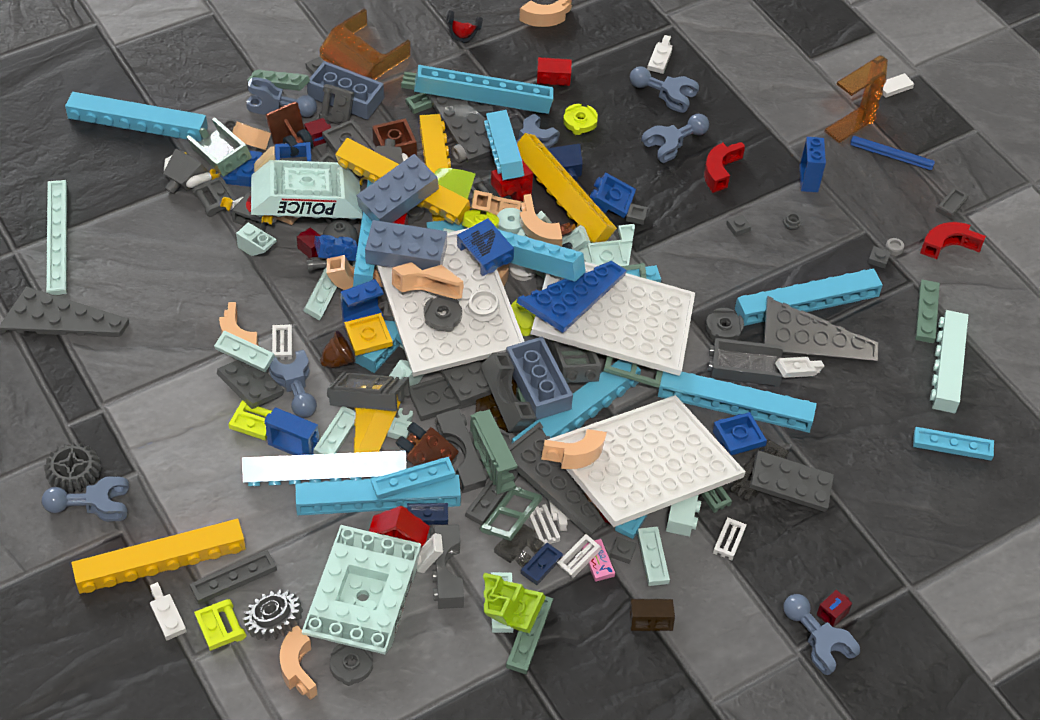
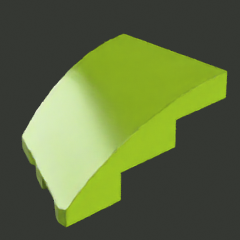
[434,168,475,199]
[483,573,546,634]

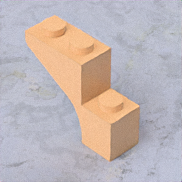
[392,262,464,299]

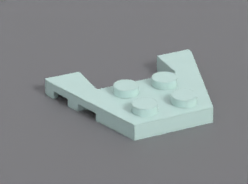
[565,224,635,266]

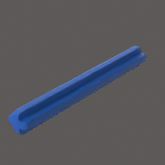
[851,136,935,170]

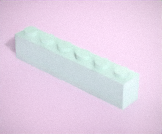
[930,310,968,413]

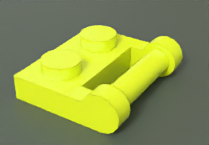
[228,400,272,440]
[194,599,247,651]

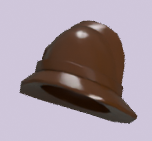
[320,330,355,368]

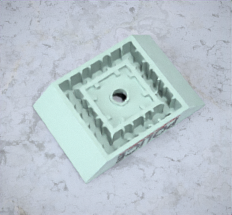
[251,160,363,219]
[301,525,421,654]

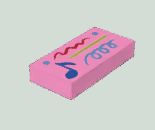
[582,539,615,582]

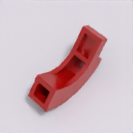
[704,142,745,193]
[920,222,986,259]

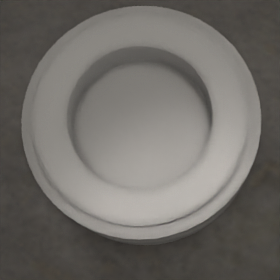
[452,144,466,163]
[885,238,904,256]

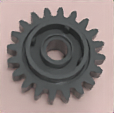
[243,590,303,641]

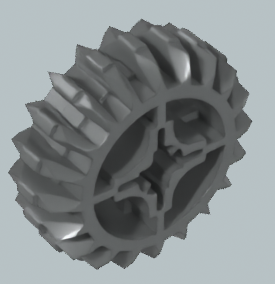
[44,442,101,494]

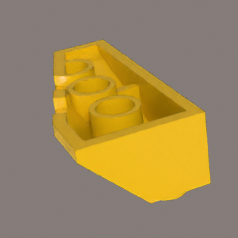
[354,386,401,453]

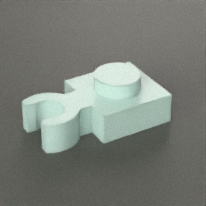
[387,408,413,439]

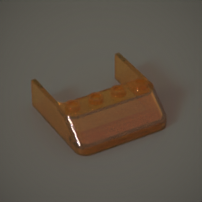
[319,8,410,80]
[824,55,888,143]

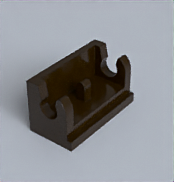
[630,599,675,631]

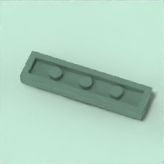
[247,70,310,91]
[915,279,940,343]
[506,596,553,675]

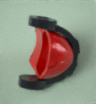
[446,10,483,42]

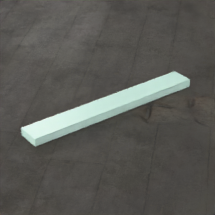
[46,180,67,295]

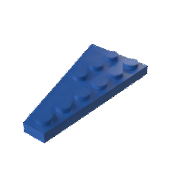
[516,261,627,333]

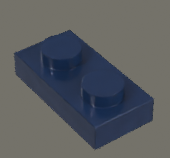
[407,503,448,525]
[521,543,563,585]

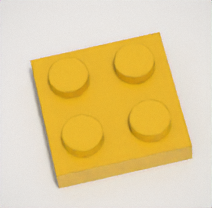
[344,313,393,356]

